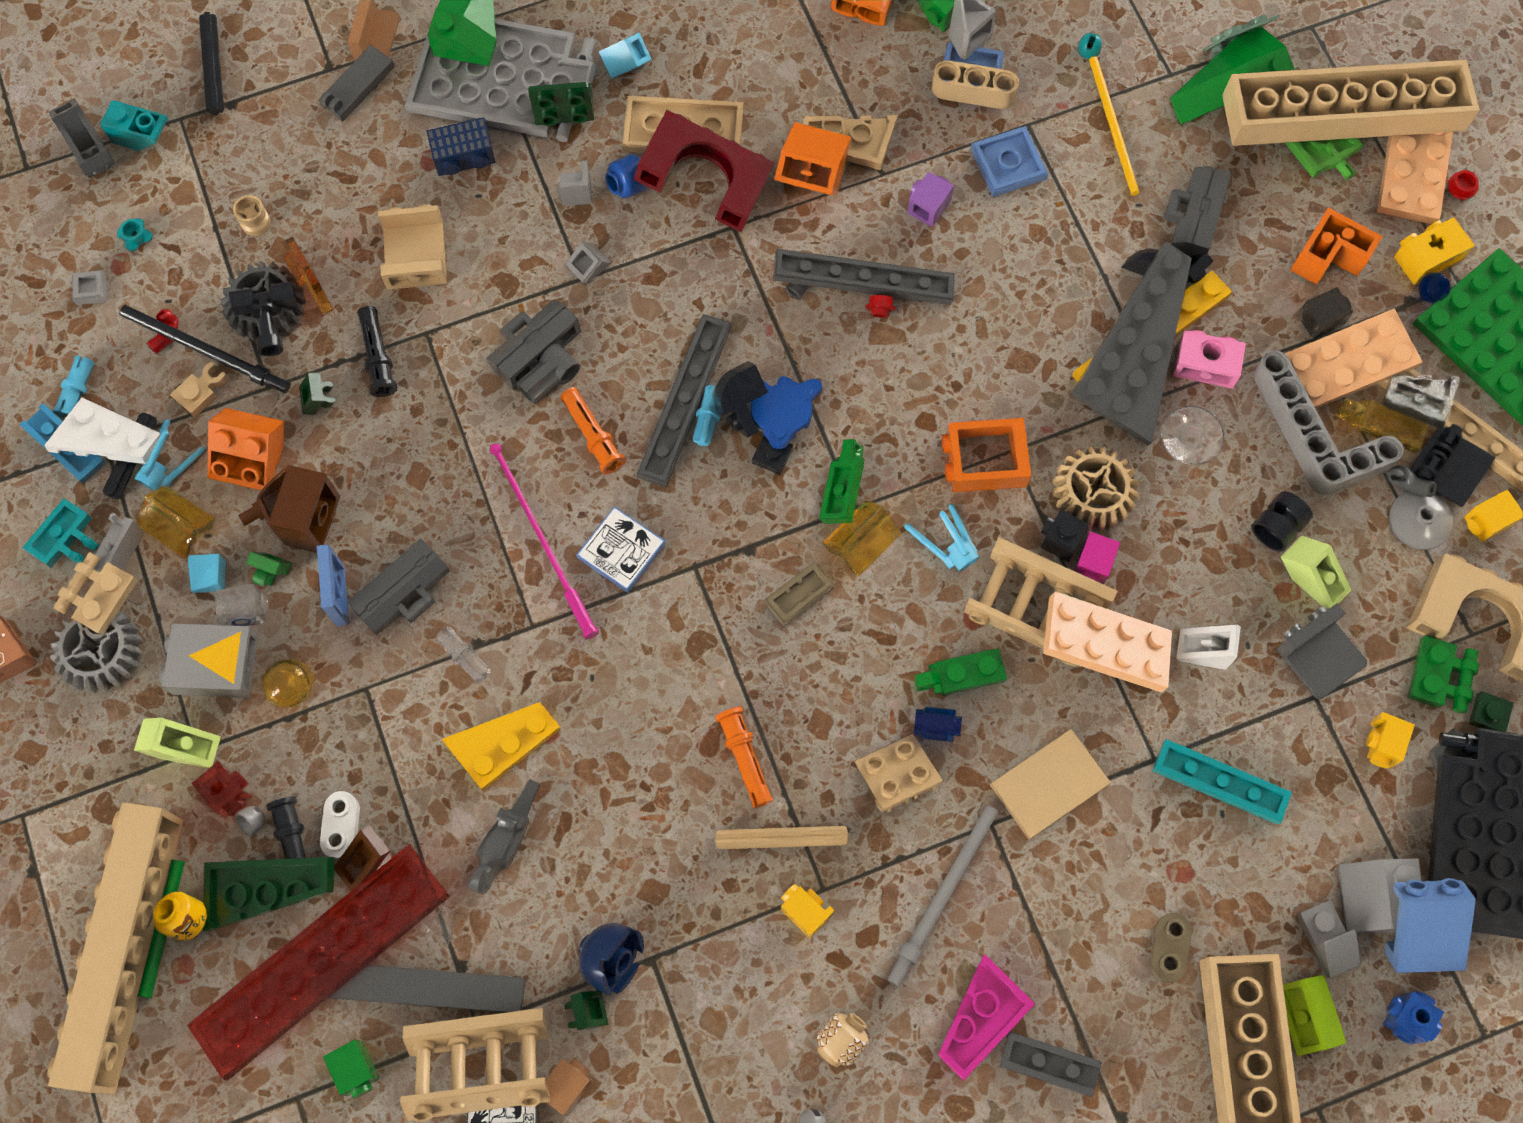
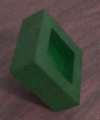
[1469,691,1514,732]

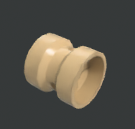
[233,195,271,236]

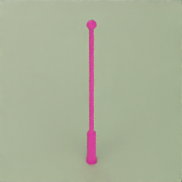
[490,443,599,640]

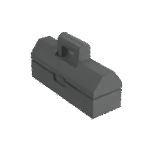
[1164,166,1232,256]
[486,299,581,391]
[347,538,450,635]

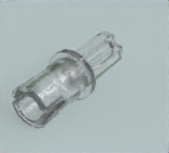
[435,626,490,682]

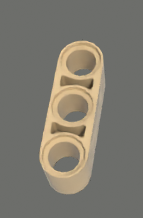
[932,60,1019,109]

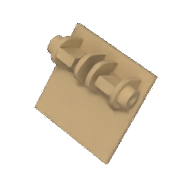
[854,734,943,813]

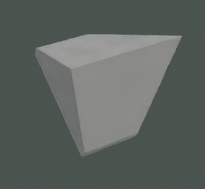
[949,0,997,60]

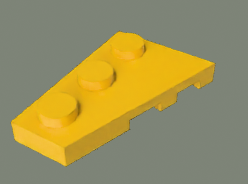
[442,702,561,791]

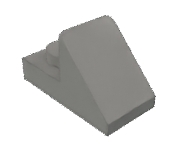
[1296,900,1361,979]

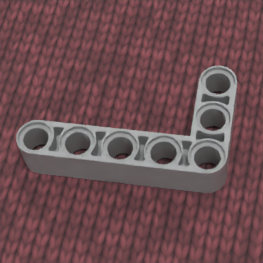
[1253,350,1404,495]

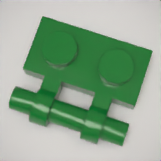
[1407,635,1480,714]

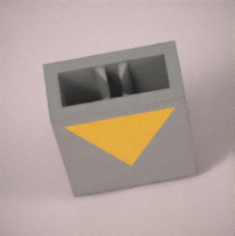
[160,623,258,698]

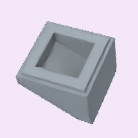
[565,241,611,284]

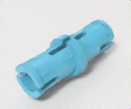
[53,356,95,418]

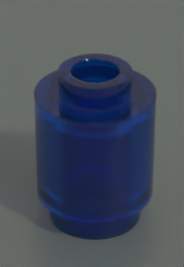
[914,706,962,742]

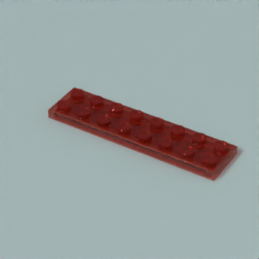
[187,844,450,1081]

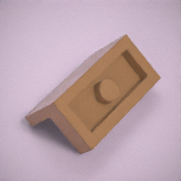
[348,0,400,60]

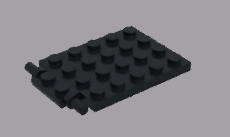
[1428,727,1523,939]

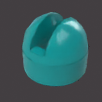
[1078,32,1102,59]

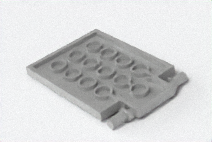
[405,8,597,142]

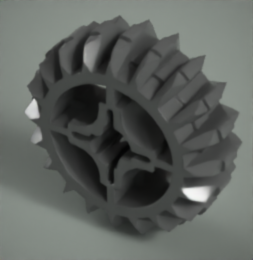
[221,261,306,341]

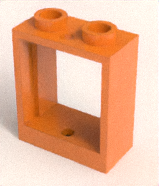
[941,418,1031,493]

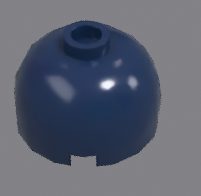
[579,923,644,996]

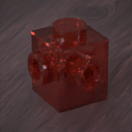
[191,761,252,819]

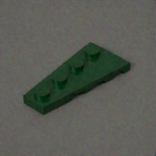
[203,857,334,932]

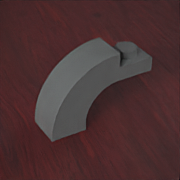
[49,98,115,178]

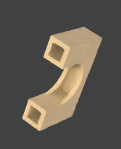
[1407,553,1523,682]

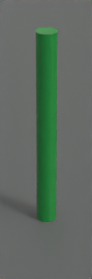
[137,859,185,998]

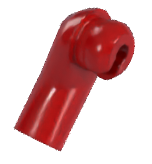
[146,309,179,355]

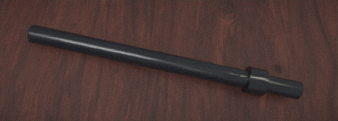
[119,305,291,394]

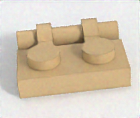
[53,552,139,636]

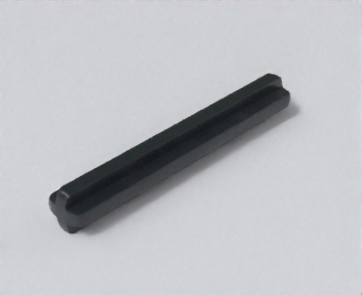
[199,12,224,116]

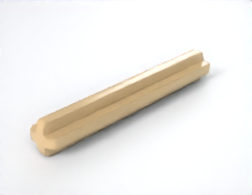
[715,826,848,849]

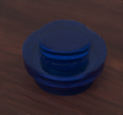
[1419,272,1451,303]

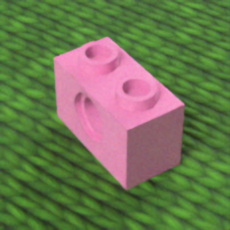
[1172,330,1246,389]

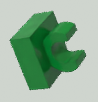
[246,552,292,587]

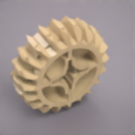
[1053,446,1139,531]

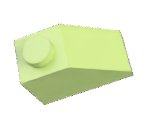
[1281,536,1352,610]
[134,717,221,768]

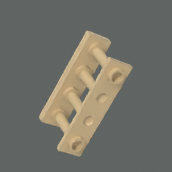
[964,537,1118,667]
[400,1008,550,1122]

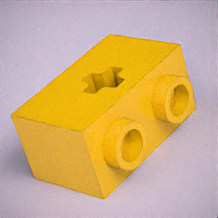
[1394,217,1475,286]

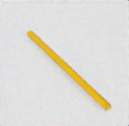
[1089,57,1140,196]

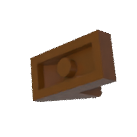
[334,825,394,894]

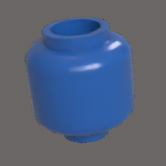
[605,154,648,198]

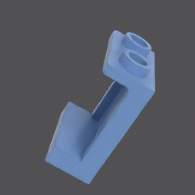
[1385,878,1476,973]

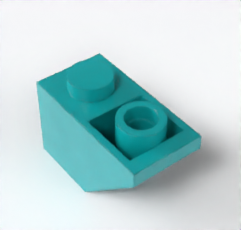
[100,100,168,151]

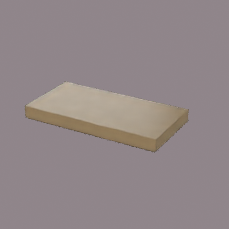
[622,96,744,153]

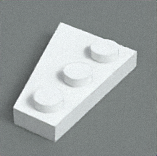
[44,398,161,464]

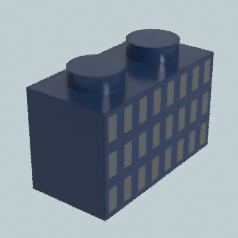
[426,117,496,176]

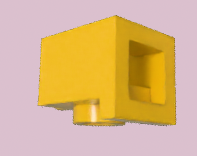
[1366,712,1415,768]
[781,884,835,939]

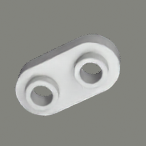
[320,791,360,860]

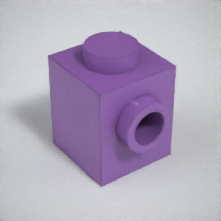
[907,172,954,227]

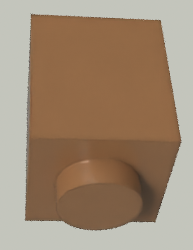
[546,1057,593,1116]

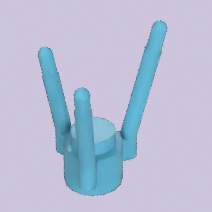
[134,419,206,492]
[904,504,980,572]

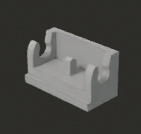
[94,512,145,573]

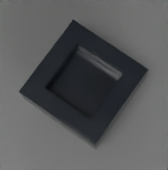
[1187,252,1213,284]
[752,436,793,475]

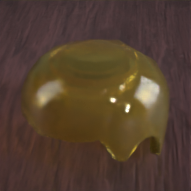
[262,658,315,708]

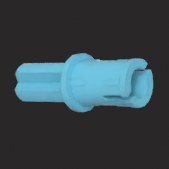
[693,385,720,446]

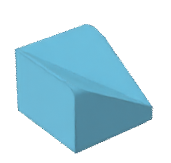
[188,554,226,593]

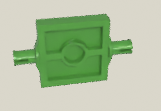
[1285,138,1364,181]

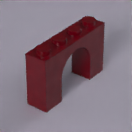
[633,110,774,233]

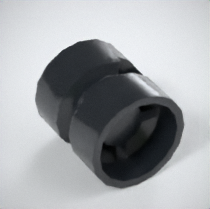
[1251,491,1313,552]

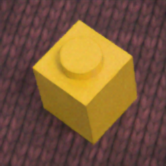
[1464,489,1523,543]

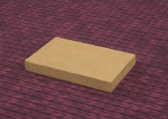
[990,729,1111,840]

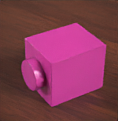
[1074,531,1120,584]

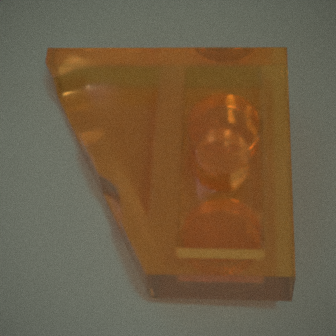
[282,237,334,315]

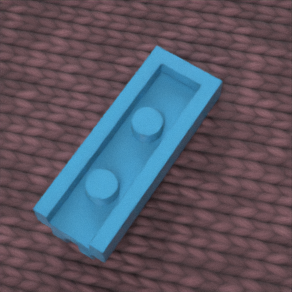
[19,403,106,484]

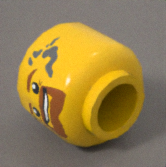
[153,892,207,941]

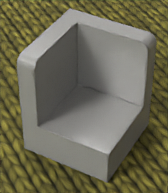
[558,160,592,206]

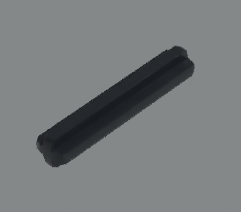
[103,413,157,500]

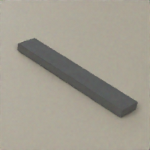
[773,248,955,305]
[637,314,732,488]
[315,961,526,1013]

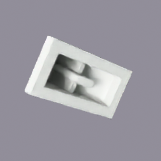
[1176,625,1241,670]

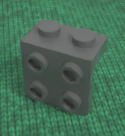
[1276,603,1367,699]

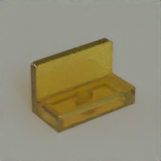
[137,486,215,557]
[823,500,900,576]

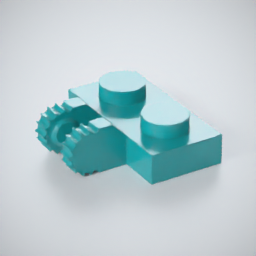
[22,498,100,568]

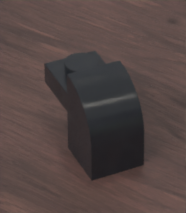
[714,361,768,437]

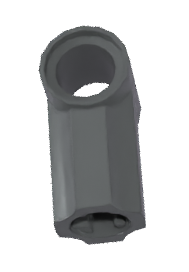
[516,343,580,404]

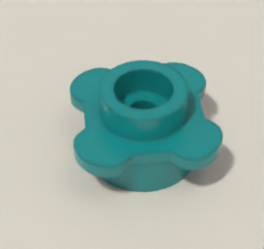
[117,218,153,251]

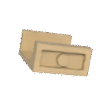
[378,204,447,290]

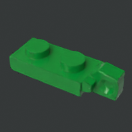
[819,439,864,524]
[914,648,1007,696]

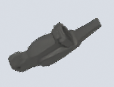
[467,779,540,894]

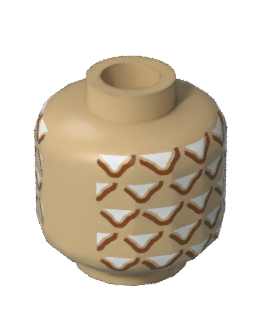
[817,1013,868,1067]

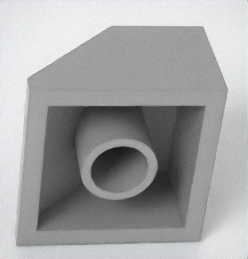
[1337,859,1421,934]

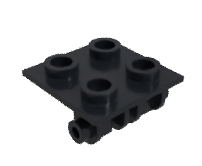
[1410,424,1496,507]

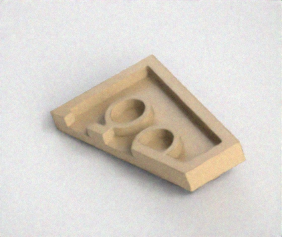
[802,115,898,170]

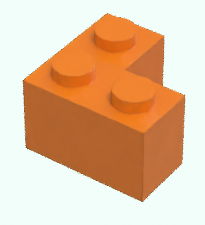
[1290,207,1383,285]

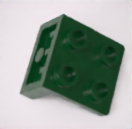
[528,82,594,126]

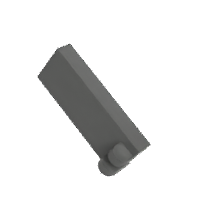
[319,45,395,122]
[1000,1032,1102,1098]

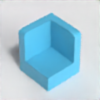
[599,32,652,78]

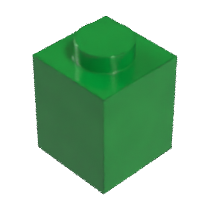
[323,1039,380,1099]

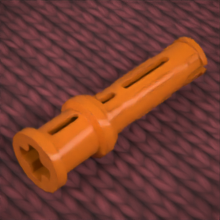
[560,387,626,475]
[715,706,773,808]

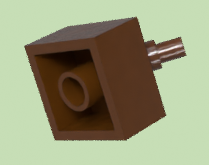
[238,465,340,553]

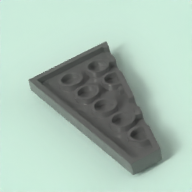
[1070,242,1192,445]

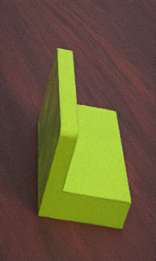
[1283,975,1346,1056]

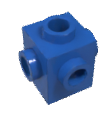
[1383,991,1444,1045]

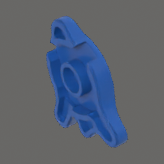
[751,376,822,449]

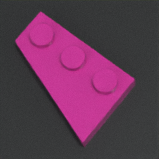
[937,954,1035,1081]

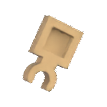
[170,362,229,418]

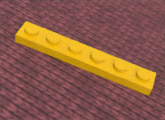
[1072,270,1232,382]

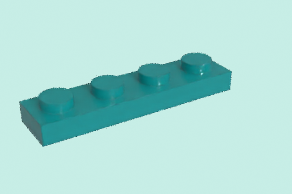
[1152,739,1292,825]

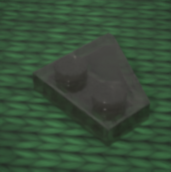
[1381,375,1460,429]

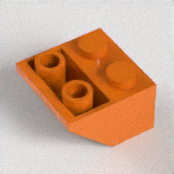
[774,122,852,196]
[207,408,284,490]

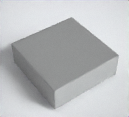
[72,270,107,305]

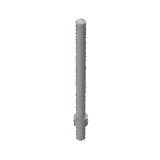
[887,805,998,987]

